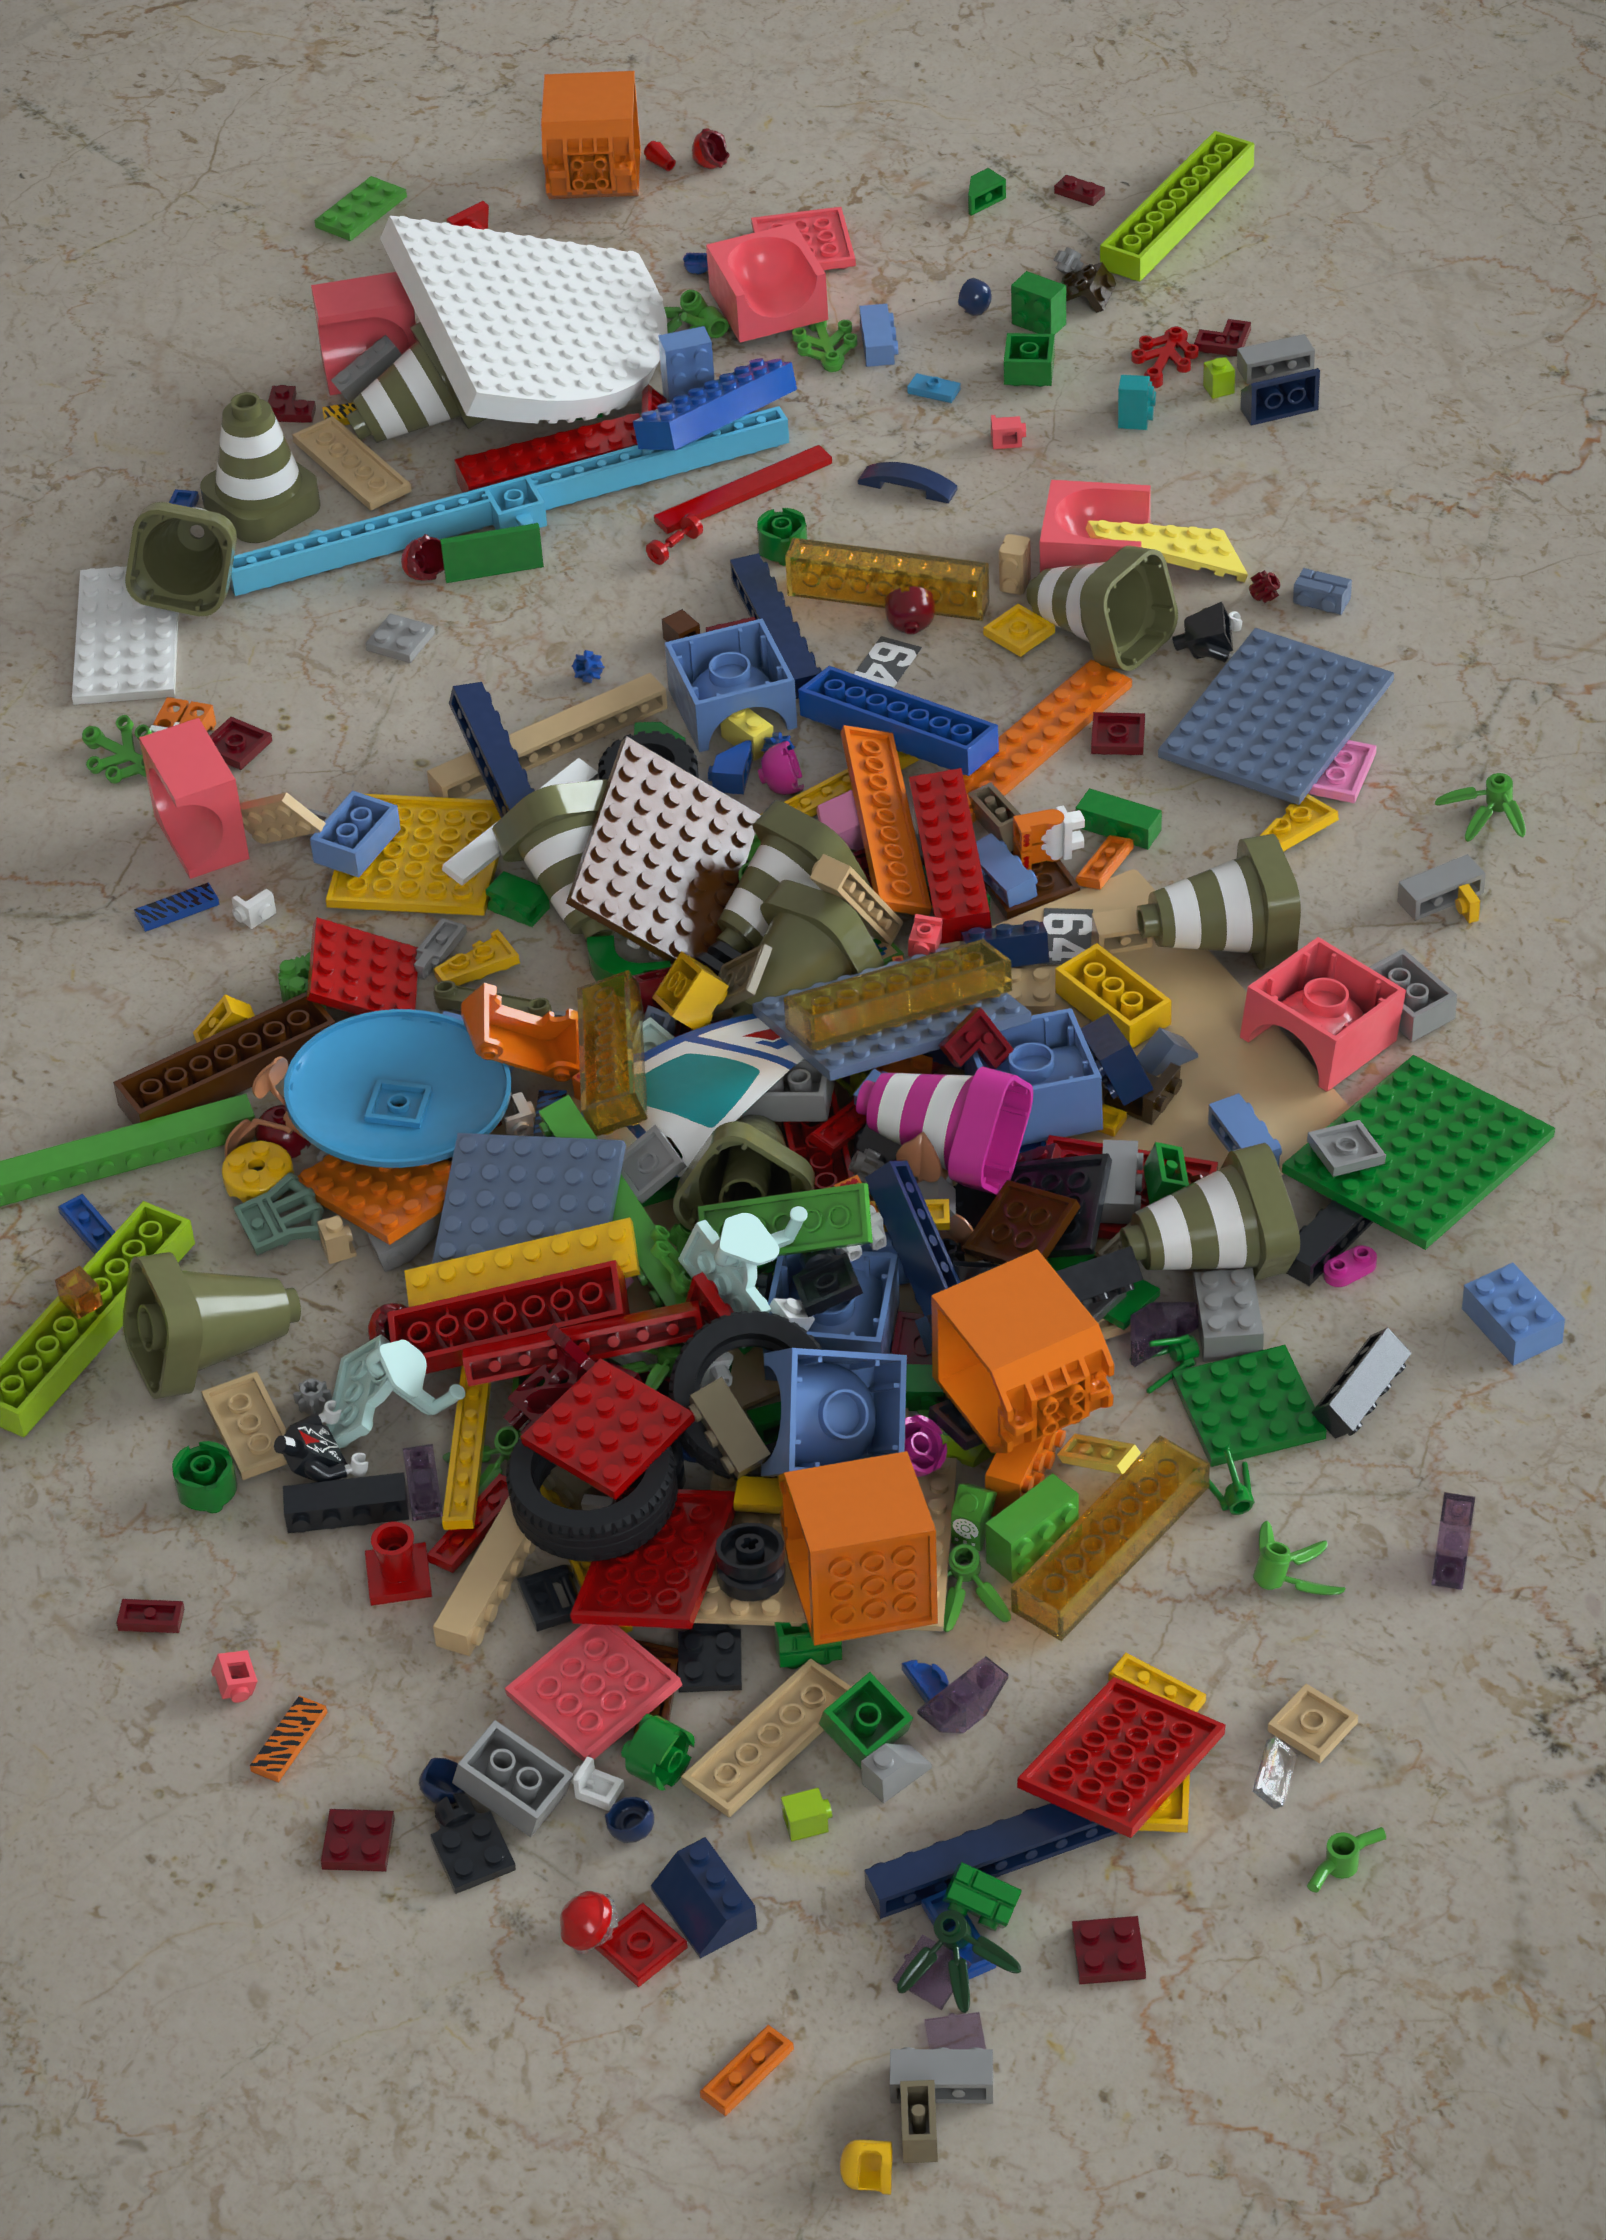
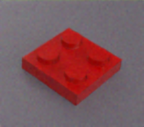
[686,1272,734,1326]

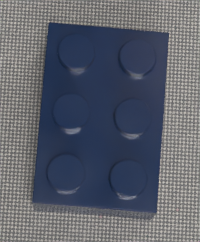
[1081,1013,1154,1106]

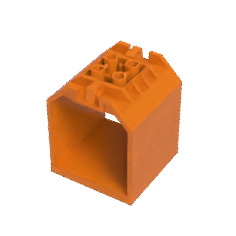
[541,71,641,199]
[931,1249,1114,1453]
[778,1451,938,1646]

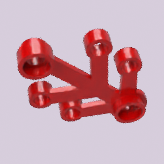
[1131,326,1198,388]

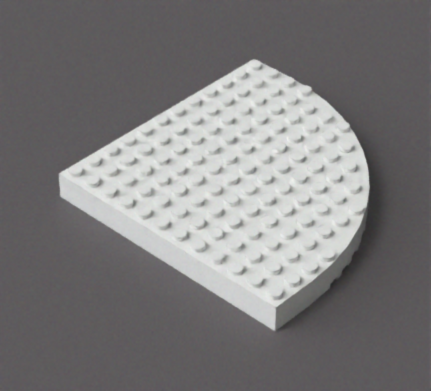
[380,216,668,424]

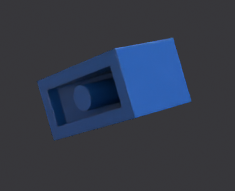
[708,740,753,795]

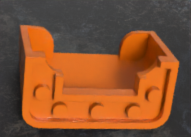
[461,983,581,1082]

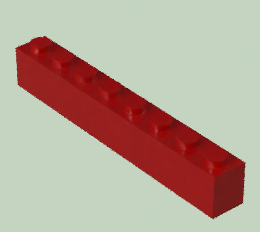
[462,1300,703,1387]

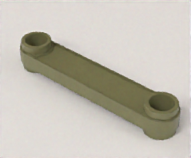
[433,981,552,1017]

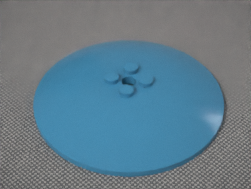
[284,1009,511,1168]

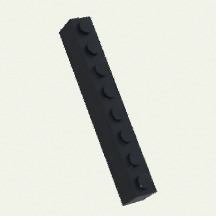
[915,1246,1143,1355]

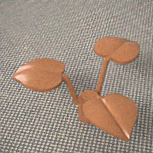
[225,1056,305,1157]
[868,1132,973,1255]

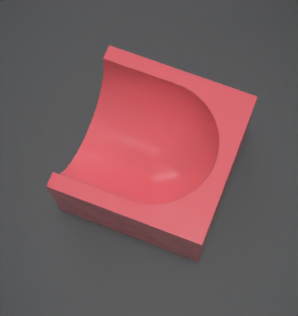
[706,223,828,343]
[311,272,416,396]
[1040,480,1151,572]
[139,718,250,879]
[1240,937,1406,1092]

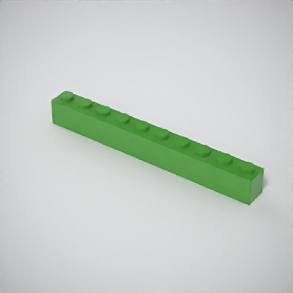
[0,1094,255,1207]
[538,1095,687,1308]

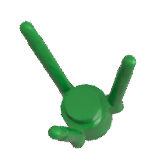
[1129,1334,1200,1394]
[1194,1449,1255,1515]

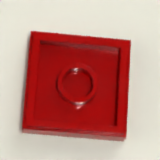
[594,1902,688,1987]

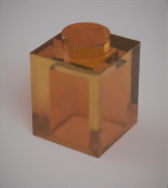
[55,1266,103,1319]

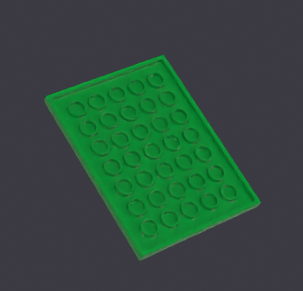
[1282,1055,1555,1250]

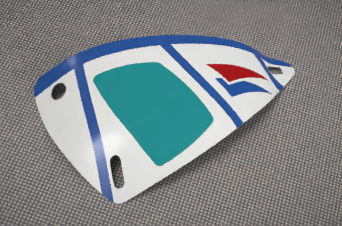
[581,1014,804,1177]

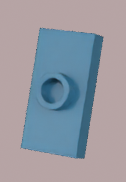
[907,373,961,403]

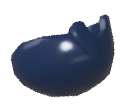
[958,278,992,316]
[419,1758,466,1805]
[605,1797,655,1843]

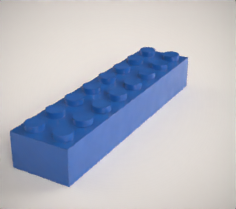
[633,358,797,450]
[798,666,999,776]

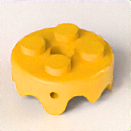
[222,1141,294,1203]

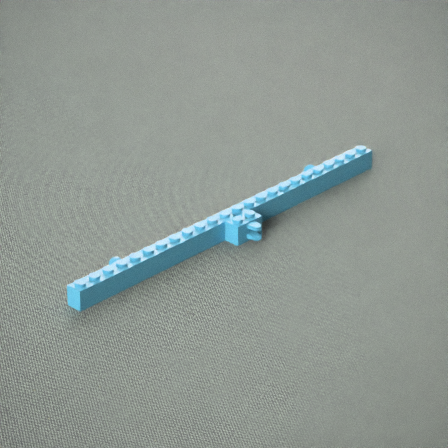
[230,406,789,596]

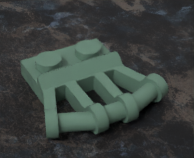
[233,1173,324,1255]

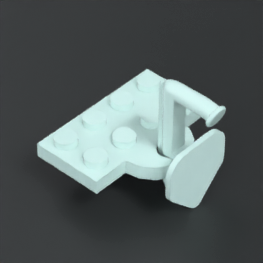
[678,1206,807,1348]
[326,1335,466,1449]

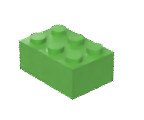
[985,1473,1079,1583]

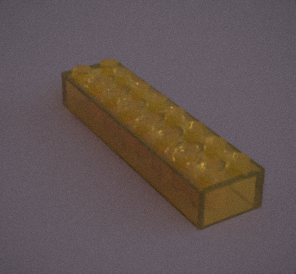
[785,538,989,621]
[784,939,1012,1050]
[577,970,648,1137]
[1011,1435,1210,1642]

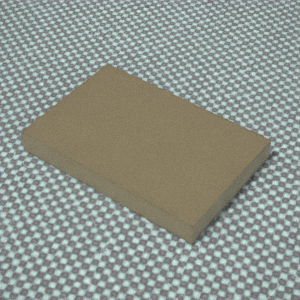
[712,944,773,1016]

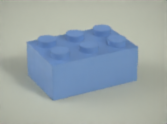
[658,326,714,403]
[310,790,401,878]
[1462,1263,1565,1366]

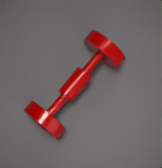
[646,514,703,565]

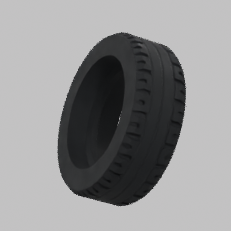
[668,1311,821,1481]
[506,1426,678,1562]

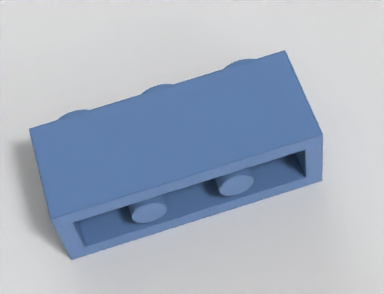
[859,304,899,367]
[976,833,1038,908]
[1208,1093,1282,1167]

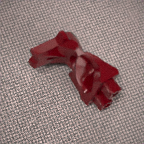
[503,1324,595,1434]

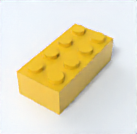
[1055,943,1172,1049]

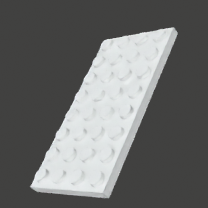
[72,566,178,705]

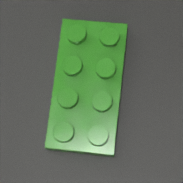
[314,176,407,241]

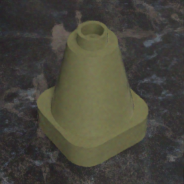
[730,880,884,1019]
[673,1115,815,1231]
[123,1252,301,1399]

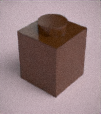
[662,609,700,642]

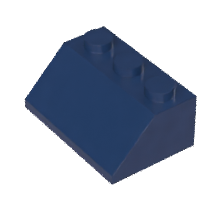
[1240,368,1320,426]
[959,920,1049,971]
[651,1837,757,1959]

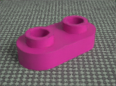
[1323,1245,1377,1287]

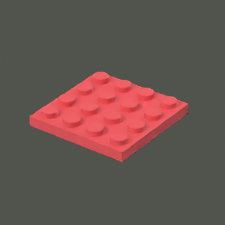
[751,207,856,271]
[505,1624,682,1762]

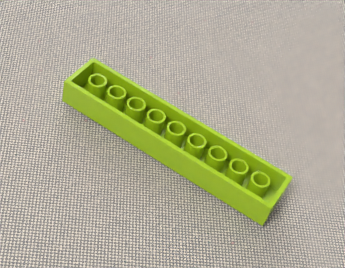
[1100,131,1255,282]
[0,1201,195,1438]

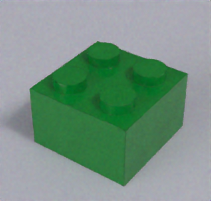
[1011,271,1066,334]
[1004,333,1055,387]
[819,1672,913,1769]

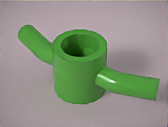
[681,306,730,338]
[1307,1827,1386,1893]

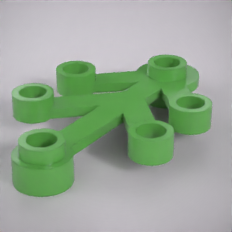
[792,320,858,372]
[82,715,152,784]
[650,1223,692,1297]

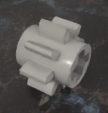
[1054,247,1084,274]
[849,1148,884,1184]
[293,1378,332,1415]

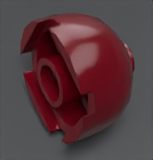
[885,586,935,634]
[255,1105,311,1159]

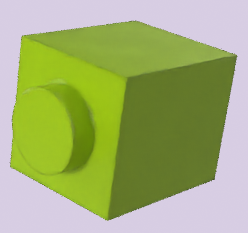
[1203,357,1235,399]
[781,1788,833,1842]

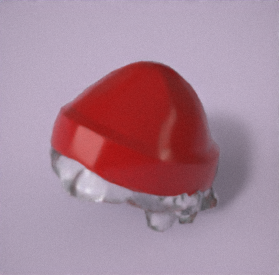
[560,1891,619,1954]

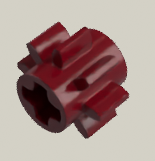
[1249,570,1280,603]

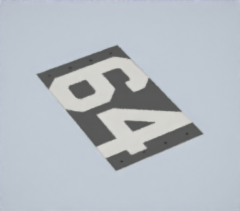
[854,636,922,688]
[1040,908,1093,965]

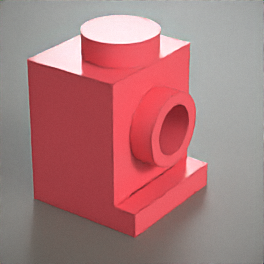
[991,415,1026,449]
[908,914,942,957]
[211,1650,258,1703]

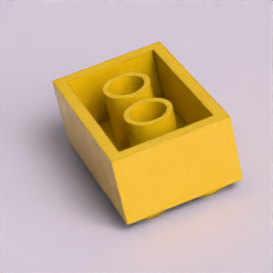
[652,951,729,1030]

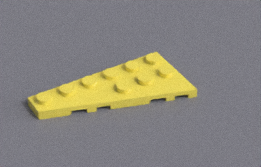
[1085,520,1248,583]

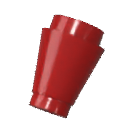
[644,141,676,171]

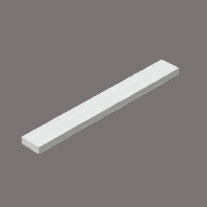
[442,758,598,886]

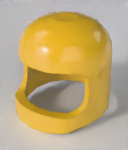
[840,2140,893,2195]

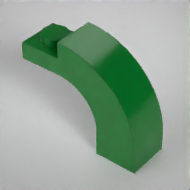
[587,935,671,998]

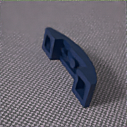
[858,462,958,504]

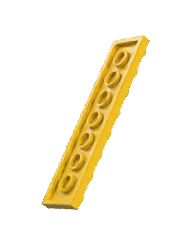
[404,1217,641,1307]

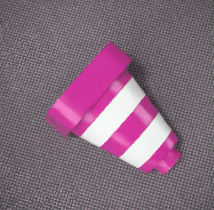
[856,1066,1033,1195]

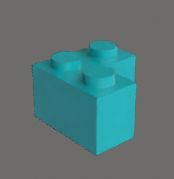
[1118,375,1156,430]

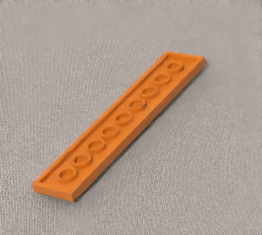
[963,659,1132,824]
[840,725,932,916]

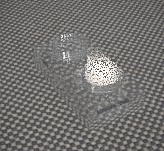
[1252,1737,1298,1809]

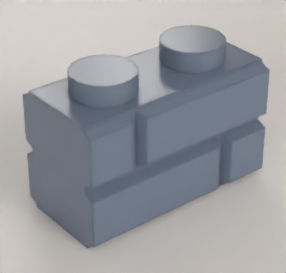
[1293,568,1352,615]

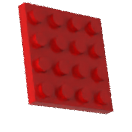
[307,917,418,1015]
[520,1358,695,1500]

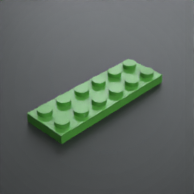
[698,1183,873,1256]

